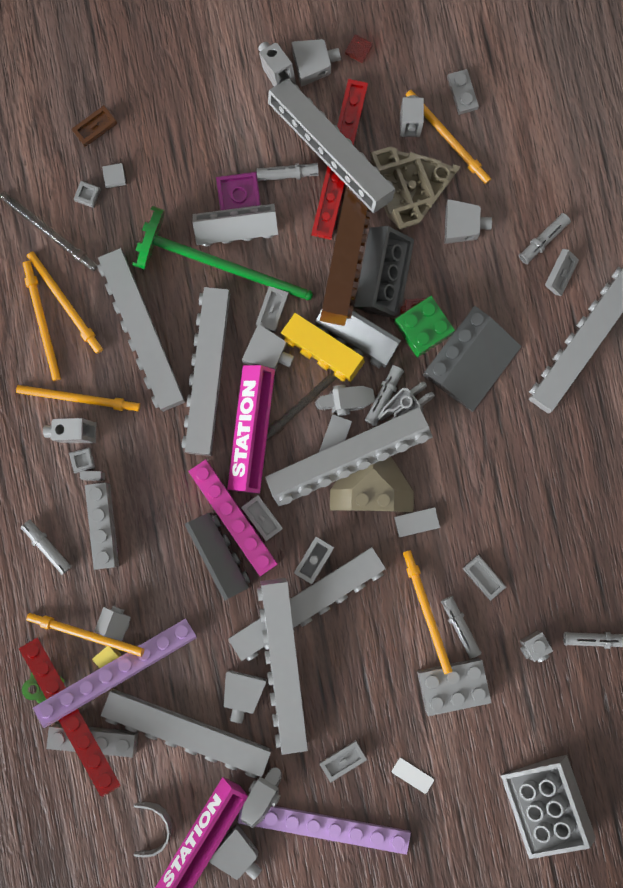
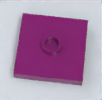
[216,172,261,211]

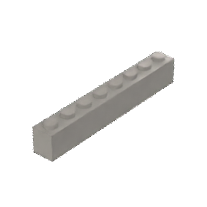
[268,78,395,214]
[97,248,185,412]
[528,267,623,414]
[182,287,230,456]
[265,407,433,506]
[228,547,386,661]
[257,578,308,755]
[101,689,272,778]

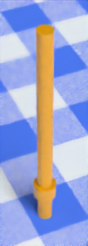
[406,90,491,185]
[27,251,103,354]
[23,261,61,381]
[16,385,140,411]
[403,550,453,674]
[27,613,145,657]

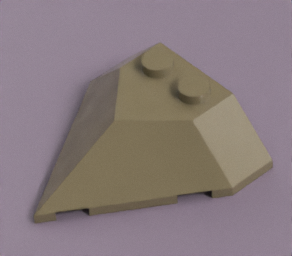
[370,147,461,229]
[330,456,414,513]

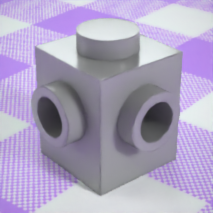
[94,606,131,641]
[520,630,553,663]

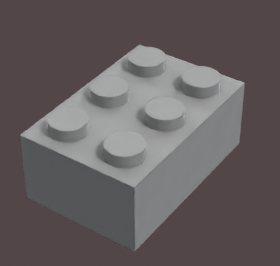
[417,658,492,716]

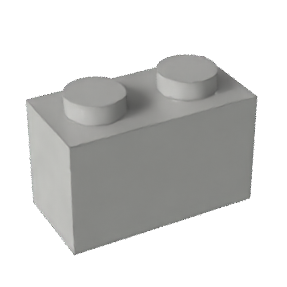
[400,95,424,137]
[294,537,334,584]

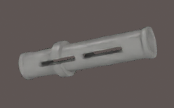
[257,163,319,182]
[518,213,571,264]
[364,365,404,426]
[20,519,72,575]
[441,596,482,659]
[563,632,623,649]

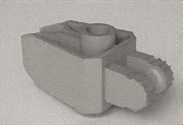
[378,381,435,421]
[315,385,375,416]
[241,767,282,828]

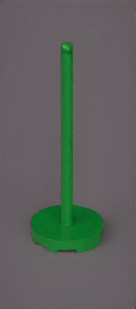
[132,206,313,301]

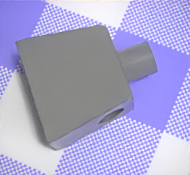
[291,39,341,86]
[258,42,296,86]
[444,200,492,244]
[242,324,295,371]
[43,418,96,443]
[224,670,267,723]
[209,824,262,880]

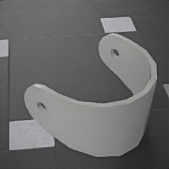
[134,802,172,857]

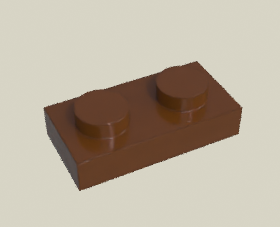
[72,105,117,147]

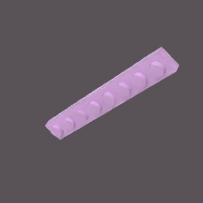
[33,618,196,728]
[238,806,411,855]

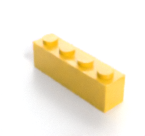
[281,313,365,382]

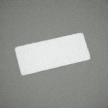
[391,758,434,794]

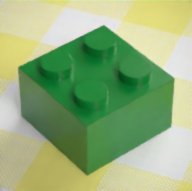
[394,296,455,358]

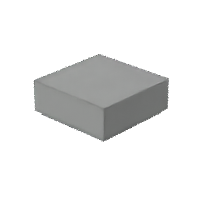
[102,163,126,188]
[74,181,101,208]
[69,448,95,474]
[80,471,105,481]

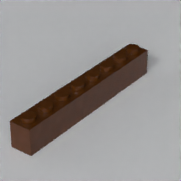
[320,185,371,326]

